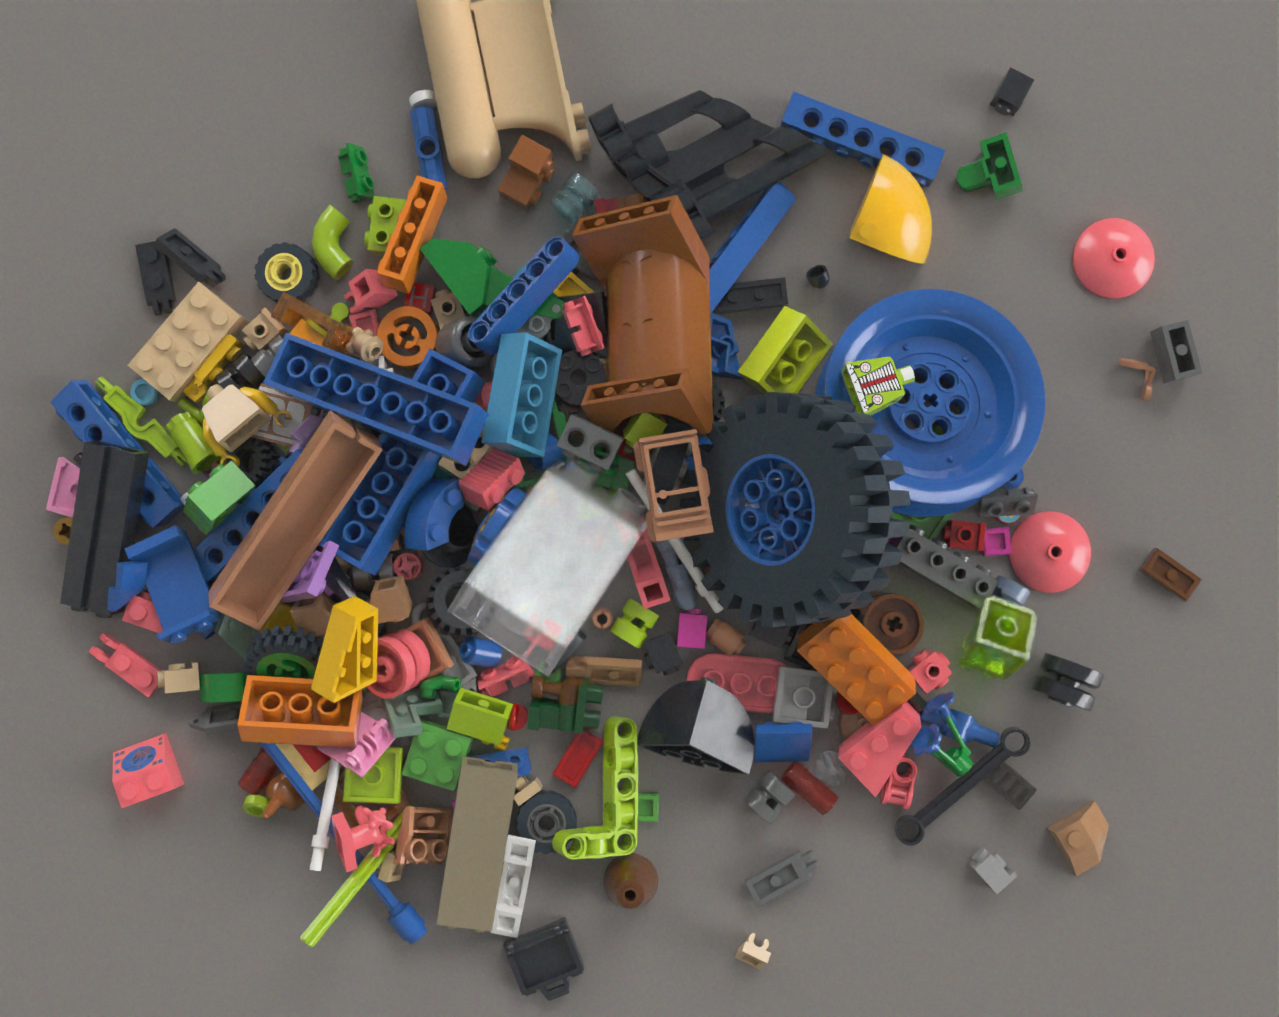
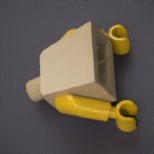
[202,384,292,466]

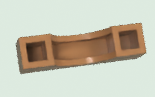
[290,575,412,639]

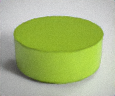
[242,795,270,817]

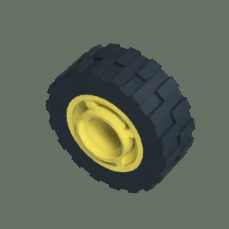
[254,242,319,305]

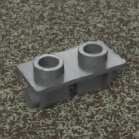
[978,487,1038,517]

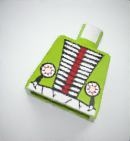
[840,357,915,416]

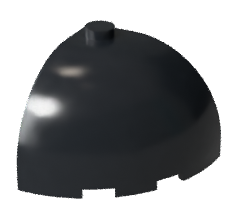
[637,677,754,774]

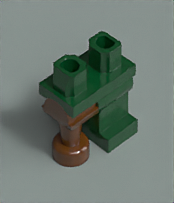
[527,675,604,734]

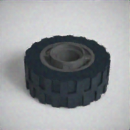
[516,790,577,854]

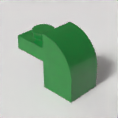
[199,671,247,702]

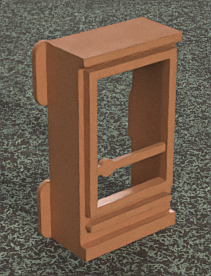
[634,429,714,542]

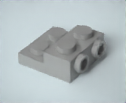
[772,666,837,729]

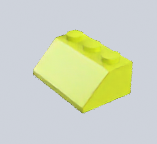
[738,306,833,395]

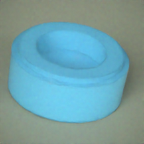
[130,378,160,406]

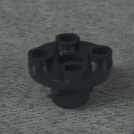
[555,350,606,405]

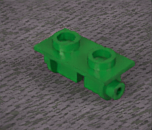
[338,143,375,203]

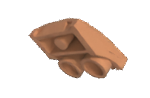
[393,807,452,864]

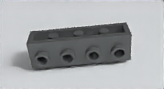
[889,524,999,610]

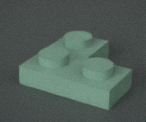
[381,688,443,738]

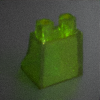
[959,596,1037,680]

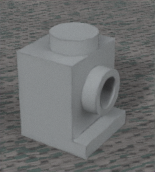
[969,847,1017,894]

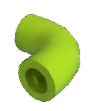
[312,204,354,281]

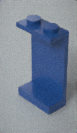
[125,525,221,644]

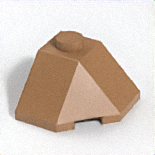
[1047,800,1109,877]

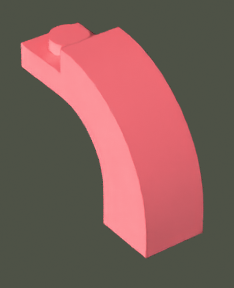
[614,509,671,609]

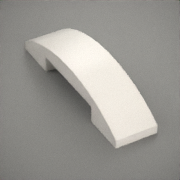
[490,835,536,938]

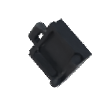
[543,291,607,359]
[503,917,585,1001]

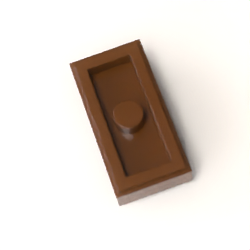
[1139,548,1202,602]

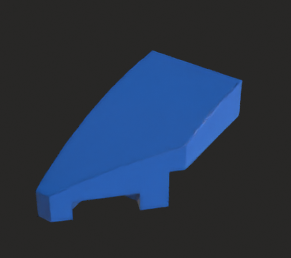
[107,560,148,612]

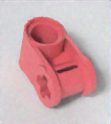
[880,754,917,810]

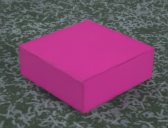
[982,527,1012,556]

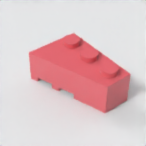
[838,701,921,798]

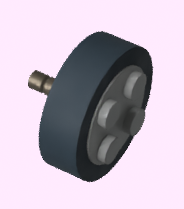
[623,419,692,506]

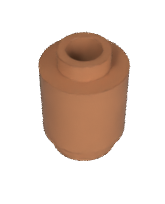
[706,618,747,657]

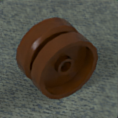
[861,593,925,655]

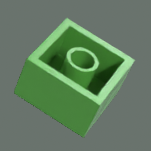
[183,461,255,536]
[402,718,474,791]

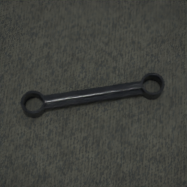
[895,727,1030,846]

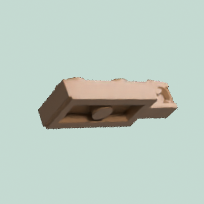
[566,656,642,687]

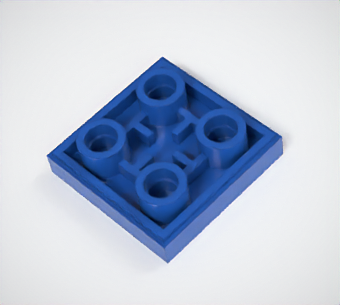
[753,721,813,763]

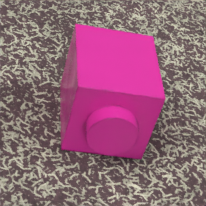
[676,608,707,649]

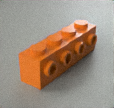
[377,175,448,294]

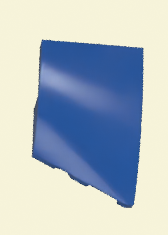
[710,313,743,379]

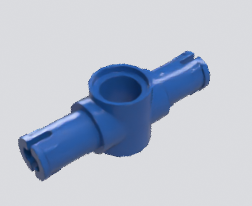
[918,709,1000,748]

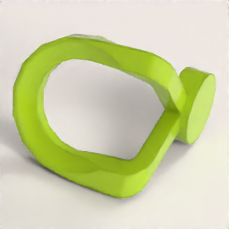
[305,302,350,343]

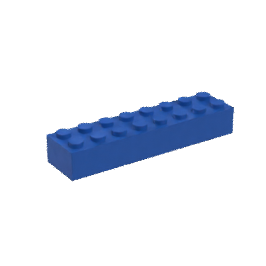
[263,333,489,466]
[318,349,486,575]

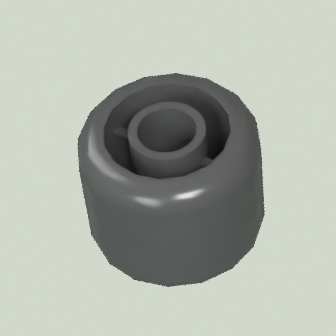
[435,316,494,370]

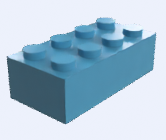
[482,332,562,457]

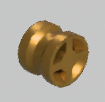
[53,517,73,545]

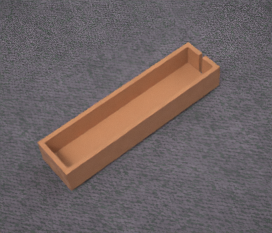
[208,411,383,631]

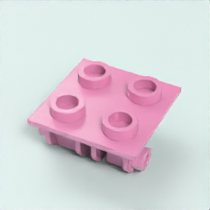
[318,712,396,778]

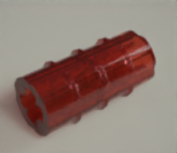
[238,747,278,795]
[781,760,838,815]

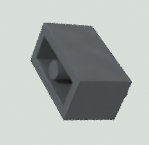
[1150,320,1202,384]

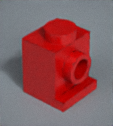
[942,520,986,551]

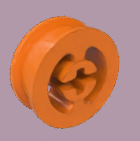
[377,306,439,369]

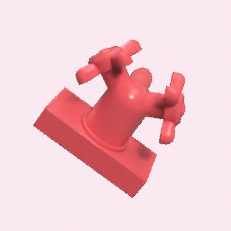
[331,805,395,873]

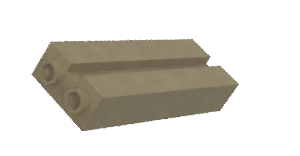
[436,756,518,933]

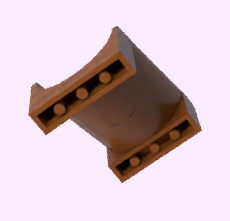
[572,195,713,447]

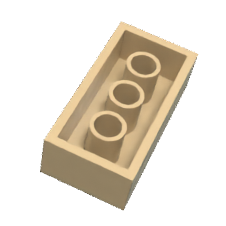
[128,282,249,403]

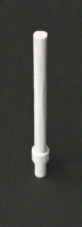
[626,468,724,613]
[309,758,341,871]

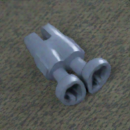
[655,537,697,610]

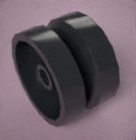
[1032,653,1104,711]

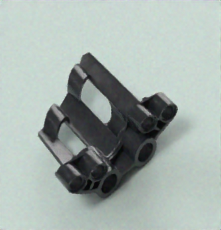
[588,90,826,240]

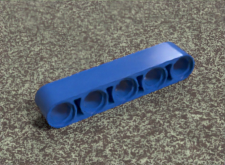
[468,236,579,355]

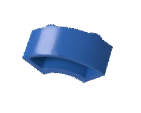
[404,478,464,551]

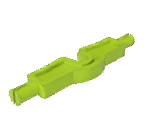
[95,376,187,468]

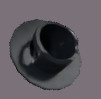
[420,504,478,568]

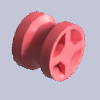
[394,553,424,580]

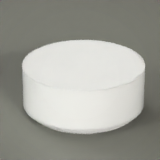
[409,90,437,110]

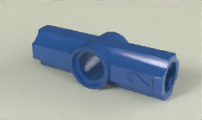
[410,106,448,189]

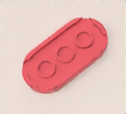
[686,653,787,713]

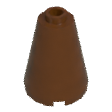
[603,853,658,909]

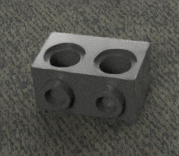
[557,414,625,472]

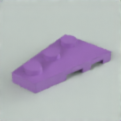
[280,540,339,603]

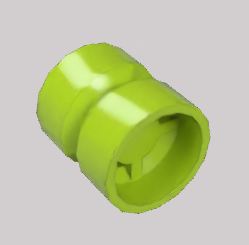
[609,598,659,649]

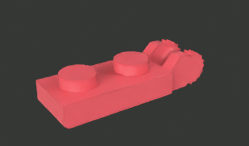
[89,632,162,698]

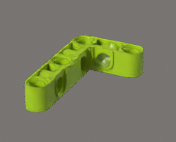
[552,716,638,860]

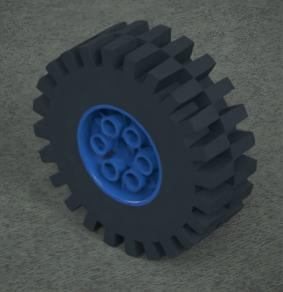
[680,392,910,627]

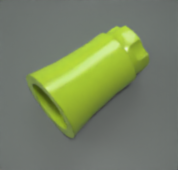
[166,412,221,474]

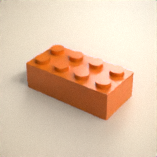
[797,614,916,726]
[237,675,363,748]

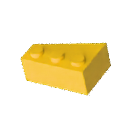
[311,596,378,703]

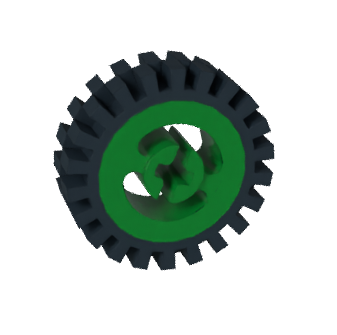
[244,625,324,679]

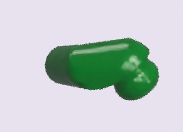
[420,675,461,698]

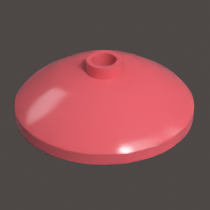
[1072,218,1155,299]
[1008,511,1091,593]

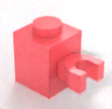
[344,269,398,314]

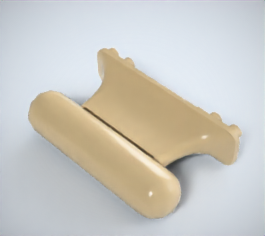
[416,0,592,179]

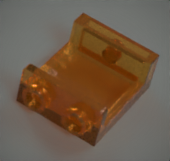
[271,292,354,354]

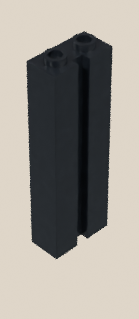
[60,440,149,618]

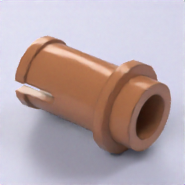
[592,608,614,629]

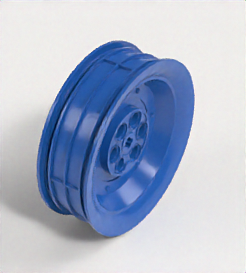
[815,289,1046,517]

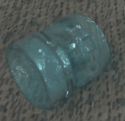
[549,172,600,225]

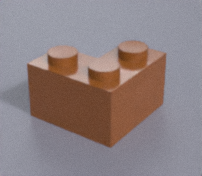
[498,135,556,212]

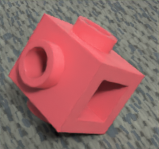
[906,649,952,694]

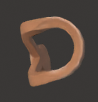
[1118,358,1156,401]

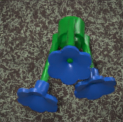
[906,692,973,776]

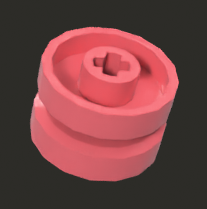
[367,629,431,699]

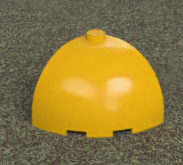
[850,154,932,264]

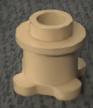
[346,327,383,362]

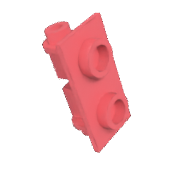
[562,296,605,356]
[477,654,534,697]

